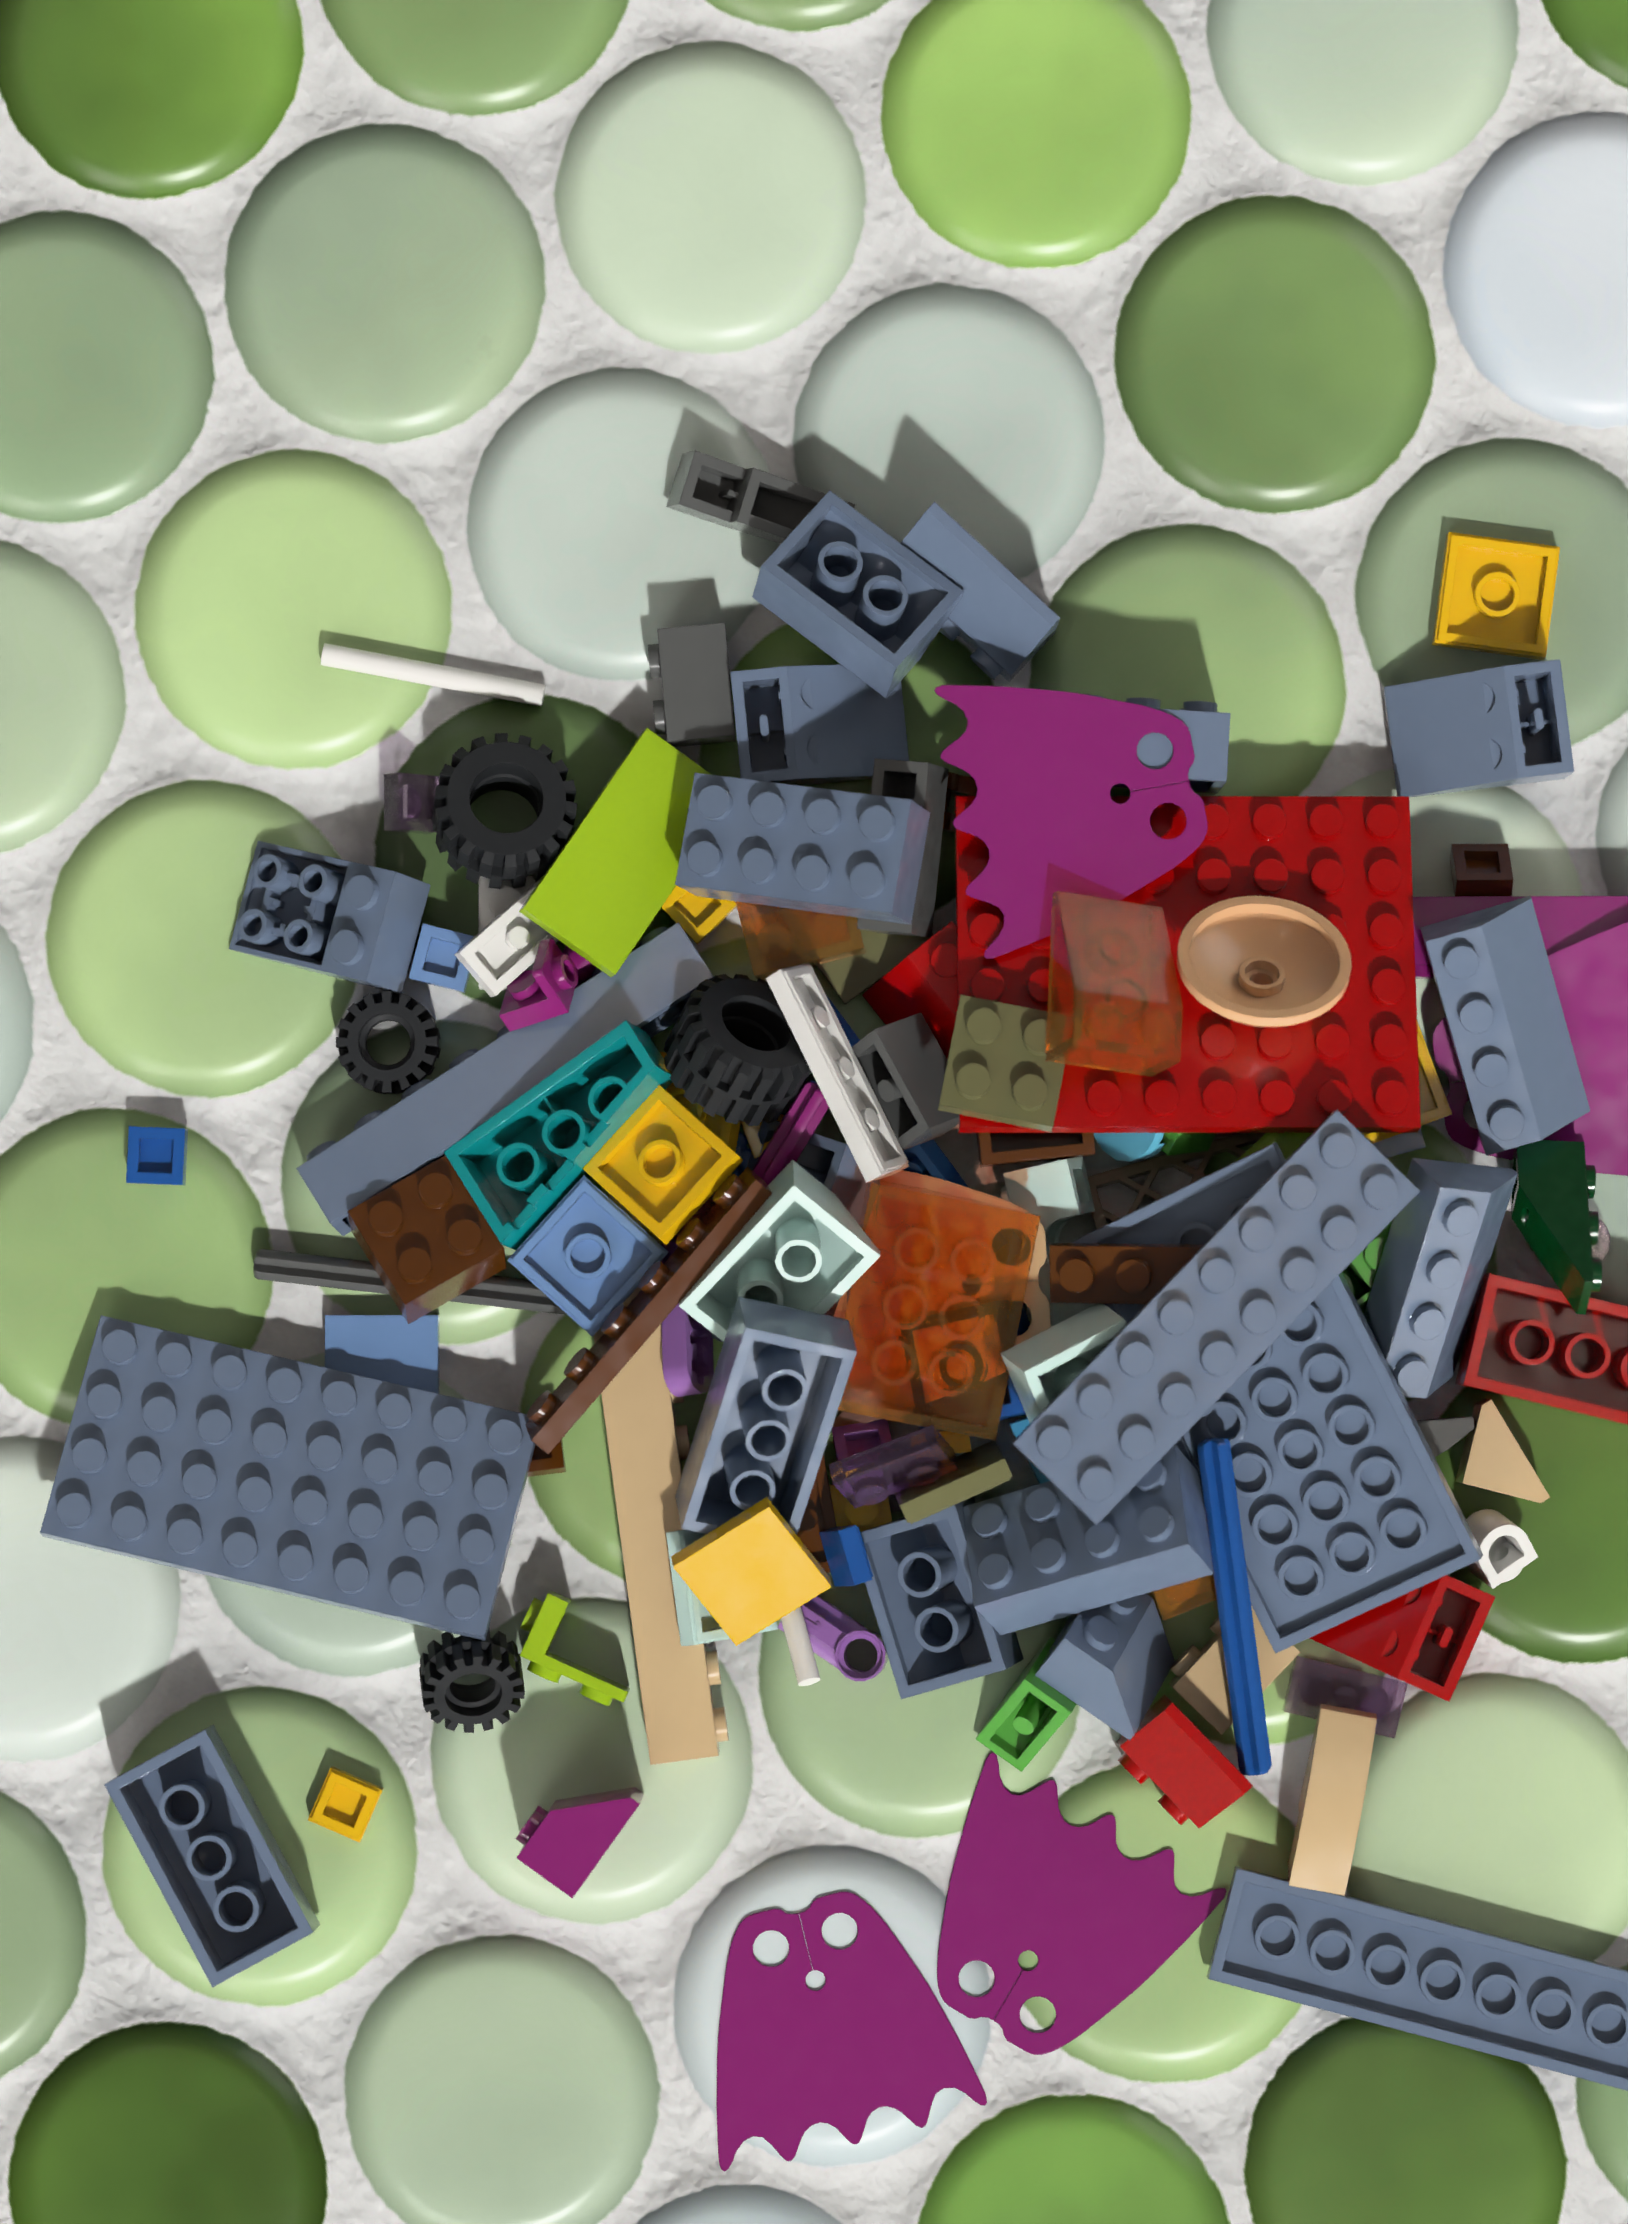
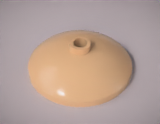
[1177,896,1351,1027]

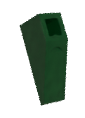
[1510,1140,1602,1314]

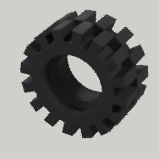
[336,991,441,1094]
[419,1629,525,1733]

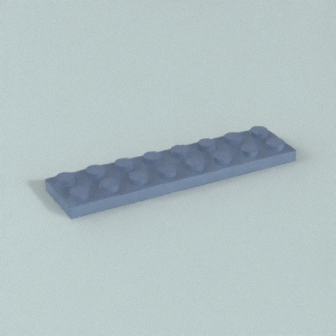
[1012,1110,1420,1525]
[1207,1866,1628,2091]

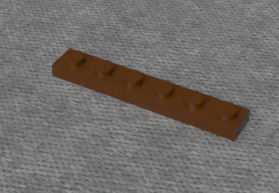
[525,1167,772,1454]

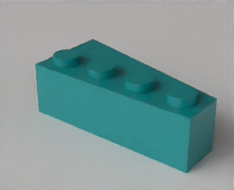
[444,1020,673,1250]

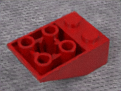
[1309,1575,1495,1702]

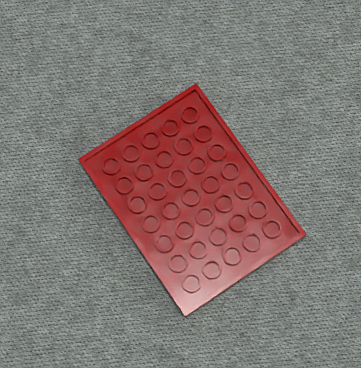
[955,796,1421,1133]

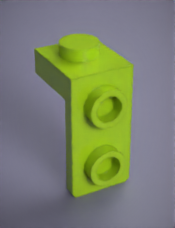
[520,1590,630,1706]

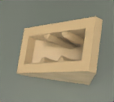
[1455,1398,1550,1503]

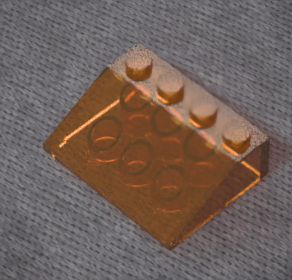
[838,1180,1041,1441]

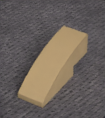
[1288,1703,1377,1896]

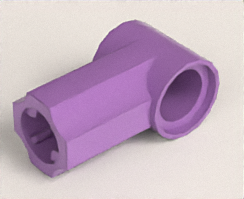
[777,1595,888,1681]

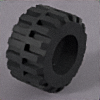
[432,733,577,889]
[663,974,811,1126]

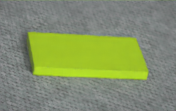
[519,728,712,977]

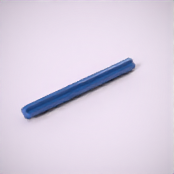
[1197,1437,1272,1776]

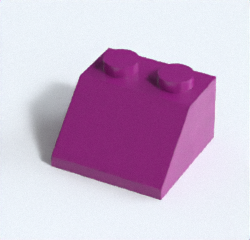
[515,1787,644,1899]

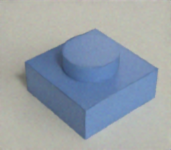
[409,923,474,993]

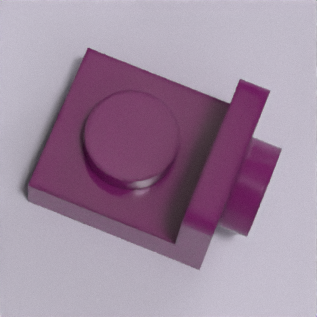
[499,938,578,1032]

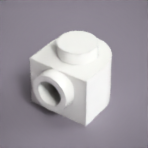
[1466,1509,1538,1589]

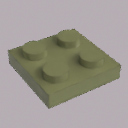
[938,995,1074,1132]

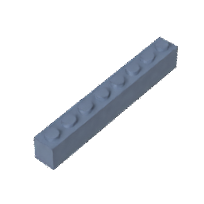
[296,922,714,1236]

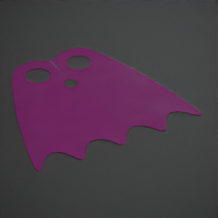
[934,685,1207,959]
[1432,922,1628,1176]
[937,1752,1227,2055]
[717,1892,987,2171]

